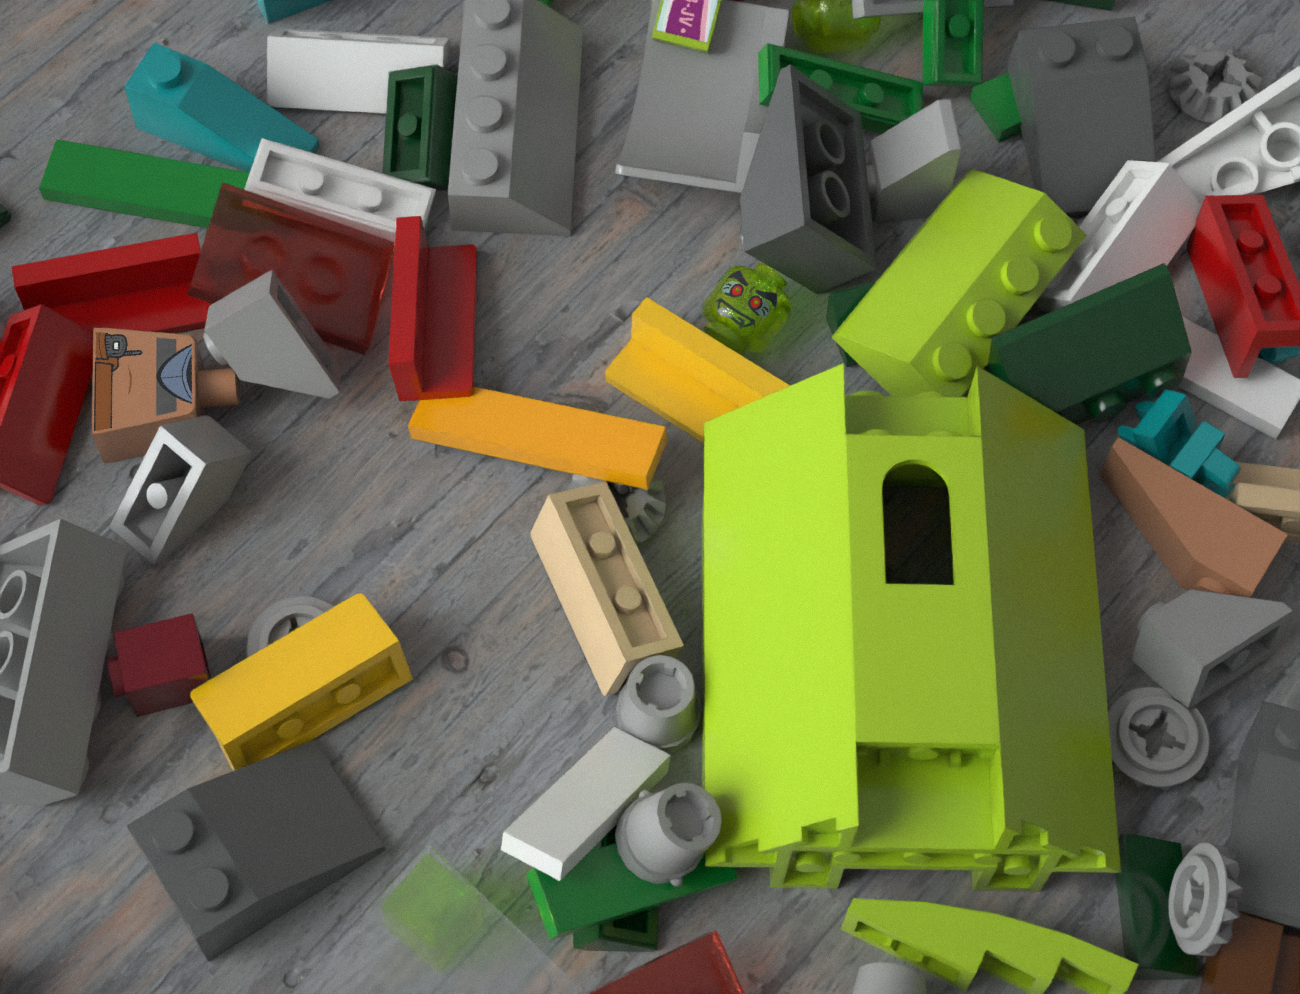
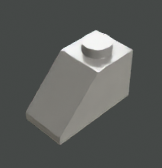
[866,99,961,223]
[203,269,341,399]
[109,415,253,566]
[1131,589,1293,710]

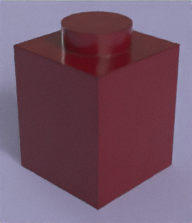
[107,613,211,717]

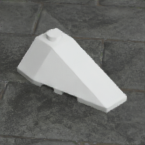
[1157,66,1300,206]

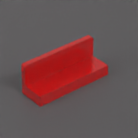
[1187,194,1300,378]
[388,216,478,402]
[11,232,213,334]
[0,304,93,505]

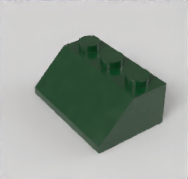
[987,263,1192,425]

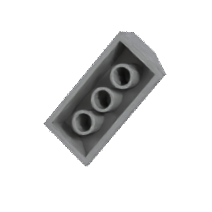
[448,0,583,236]
[0,519,127,806]

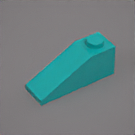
[124,42,320,173]

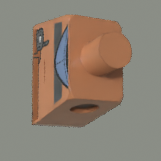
[92,328,240,463]

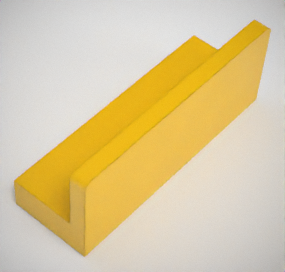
[605,297,790,443]
[190,593,413,771]

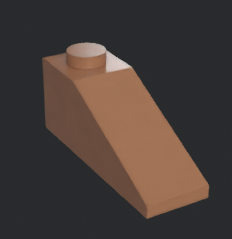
[1099,437,1288,597]

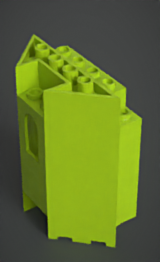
[701,363,1121,892]

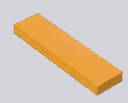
[408,387,668,490]

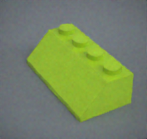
[831,168,1087,397]

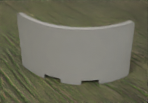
[615,0,791,193]

